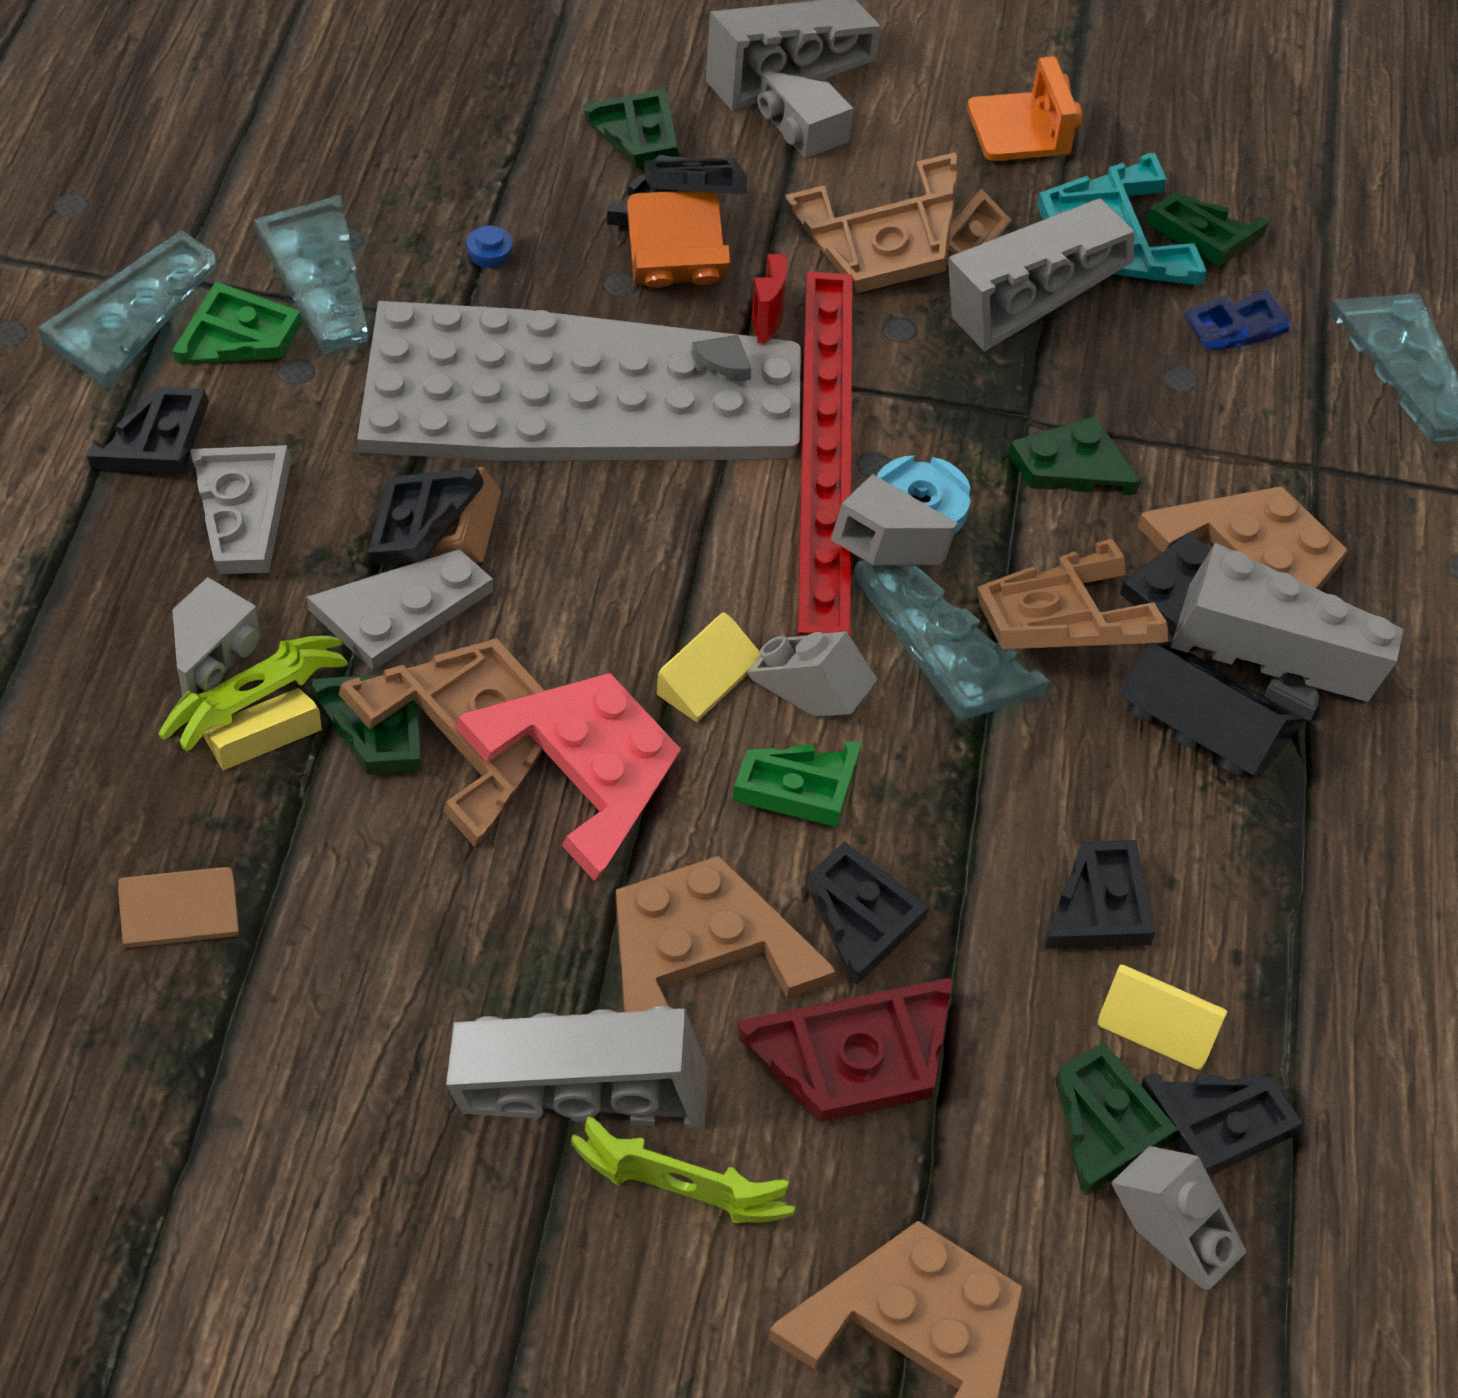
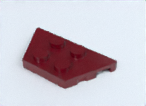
[737,978,952,1122]

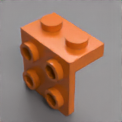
[967,56,1082,161]
[627,191,730,288]

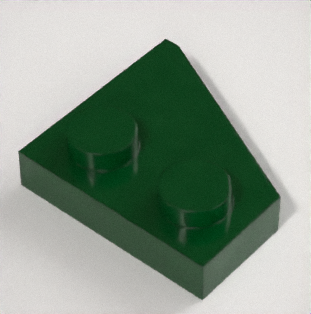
[583,88,679,168]
[1146,193,1269,267]
[1008,416,1140,495]
[312,675,421,775]

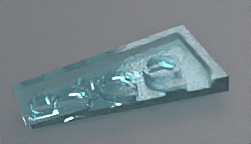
[254,195,368,354]
[1329,293,1458,443]

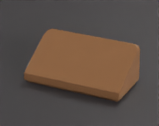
[947,188,1012,266]
[426,467,501,563]
[118,867,239,948]

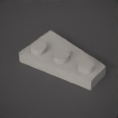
[190,445,291,574]
[307,549,493,671]

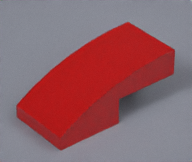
[752,254,787,343]

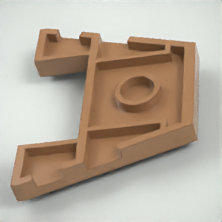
[786,152,959,293]
[1137,486,1348,590]
[977,539,1168,649]
[339,638,545,847]
[615,856,835,1012]
[769,1221,1022,1398]

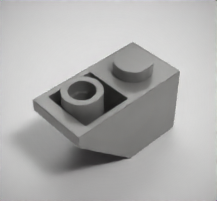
[757,71,853,159]
[831,474,958,565]
[172,577,261,696]
[747,631,878,717]
[1111,1146,1247,1290]

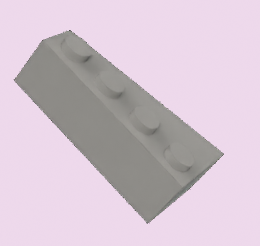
[706,0,881,111]
[948,198,1134,352]
[1171,542,1403,702]
[446,1006,708,1130]

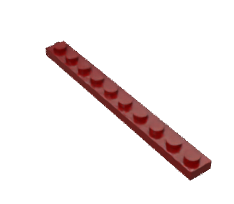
[797,271,852,636]

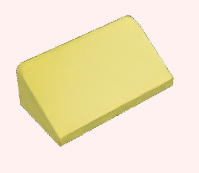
[657,612,760,722]
[203,688,322,771]
[1097,964,1227,1070]

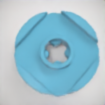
[877,456,971,534]

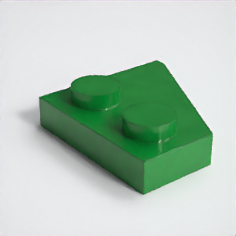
[172,282,303,364]
[732,741,862,827]

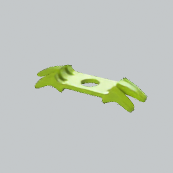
[158,636,348,752]
[571,1116,795,1223]

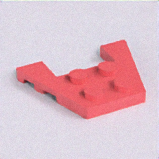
[455,673,681,882]

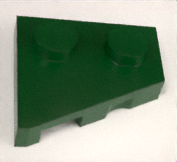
[1055,1042,1178,1195]

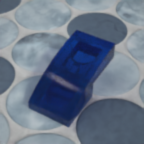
[1184,289,1289,350]

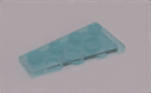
[38,230,216,388]
[852,560,1049,721]

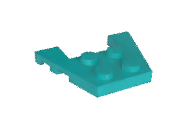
[1037,153,1207,285]

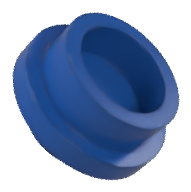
[466,226,513,268]

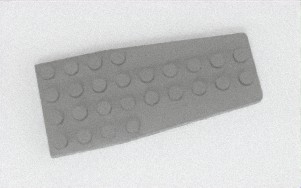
[357,301,801,461]

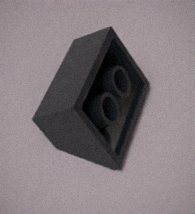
[1117,641,1305,778]

